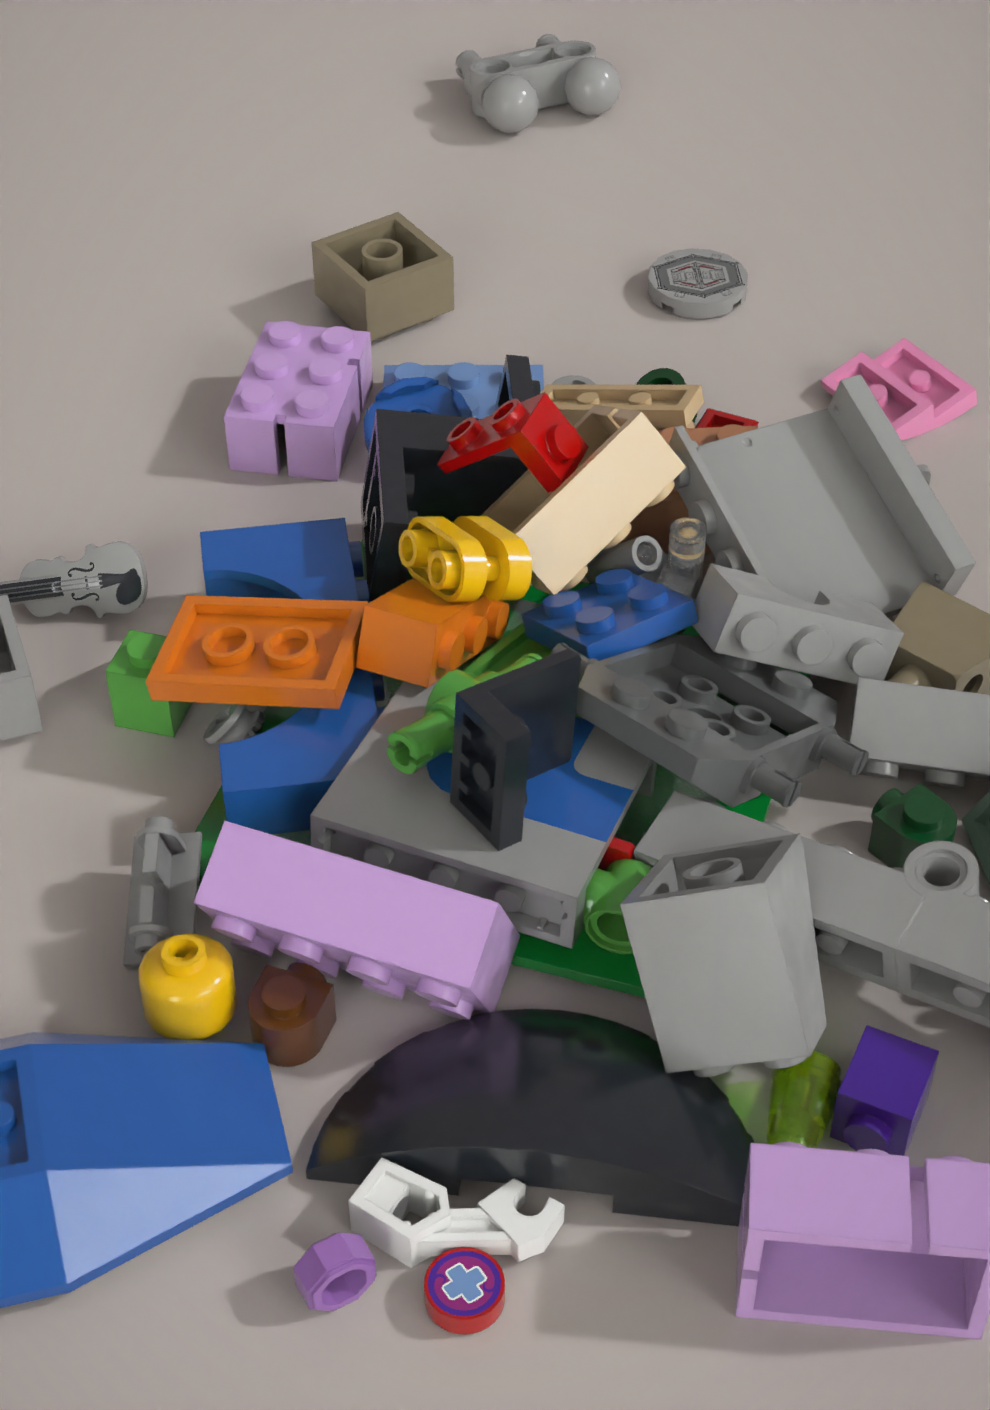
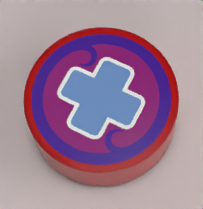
[424,1247,505,1334]

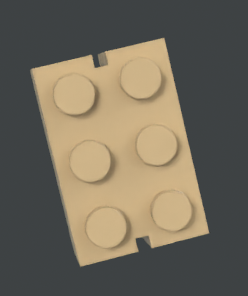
[481,405,686,595]

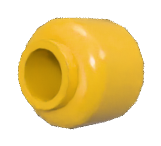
[138,933,237,1040]

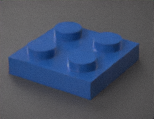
[521,569,698,661]

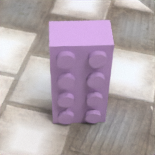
[193,821,520,1020]

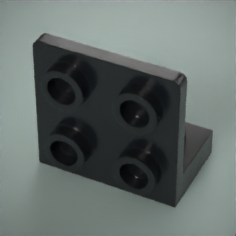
[450,648,581,851]

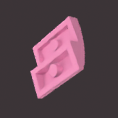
[821,338,977,440]

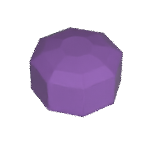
[293,1232,377,1311]

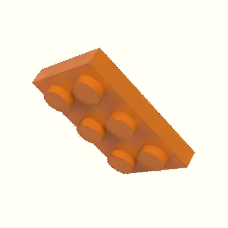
[145,595,368,709]

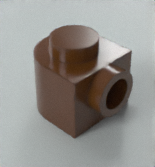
[248,962,337,1067]

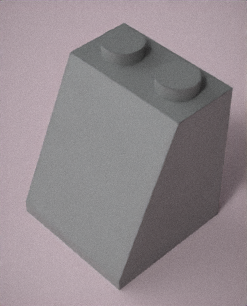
[620,833,827,1077]

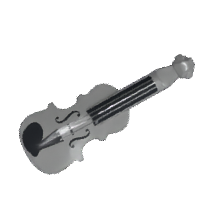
[0,541,148,618]

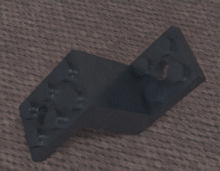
[361,354,540,602]

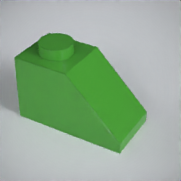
[105,629,193,738]

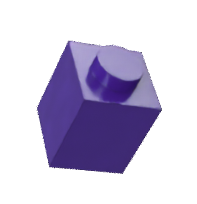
[829,1025,939,1156]

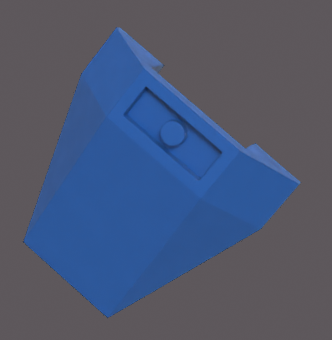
[0,1032,293,1308]

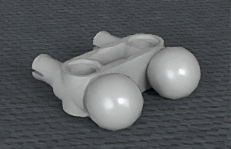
[456,34,621,133]

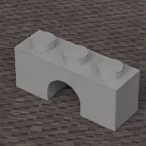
[692,563,904,684]

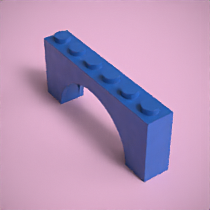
[200,518,385,835]

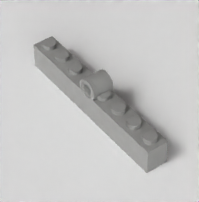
[634,791,990,1028]

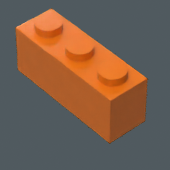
[355,578,510,688]

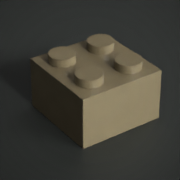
[311,212,454,341]

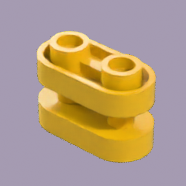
[398,516,532,602]

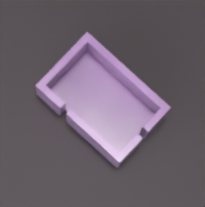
[224,321,373,481]
[736,1142,990,1339]

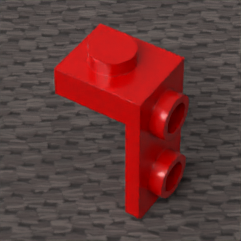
[437,392,589,493]

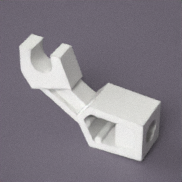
[348,1157,565,1268]

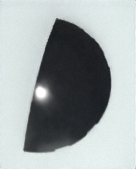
[306,1009,755,1226]

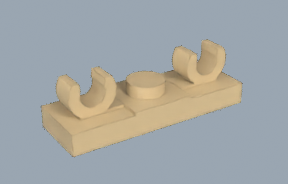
[540,384,704,429]

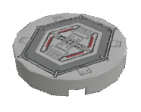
[647,248,748,319]

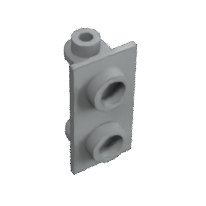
[123,816,202,967]

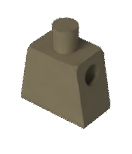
[884,581,990,695]

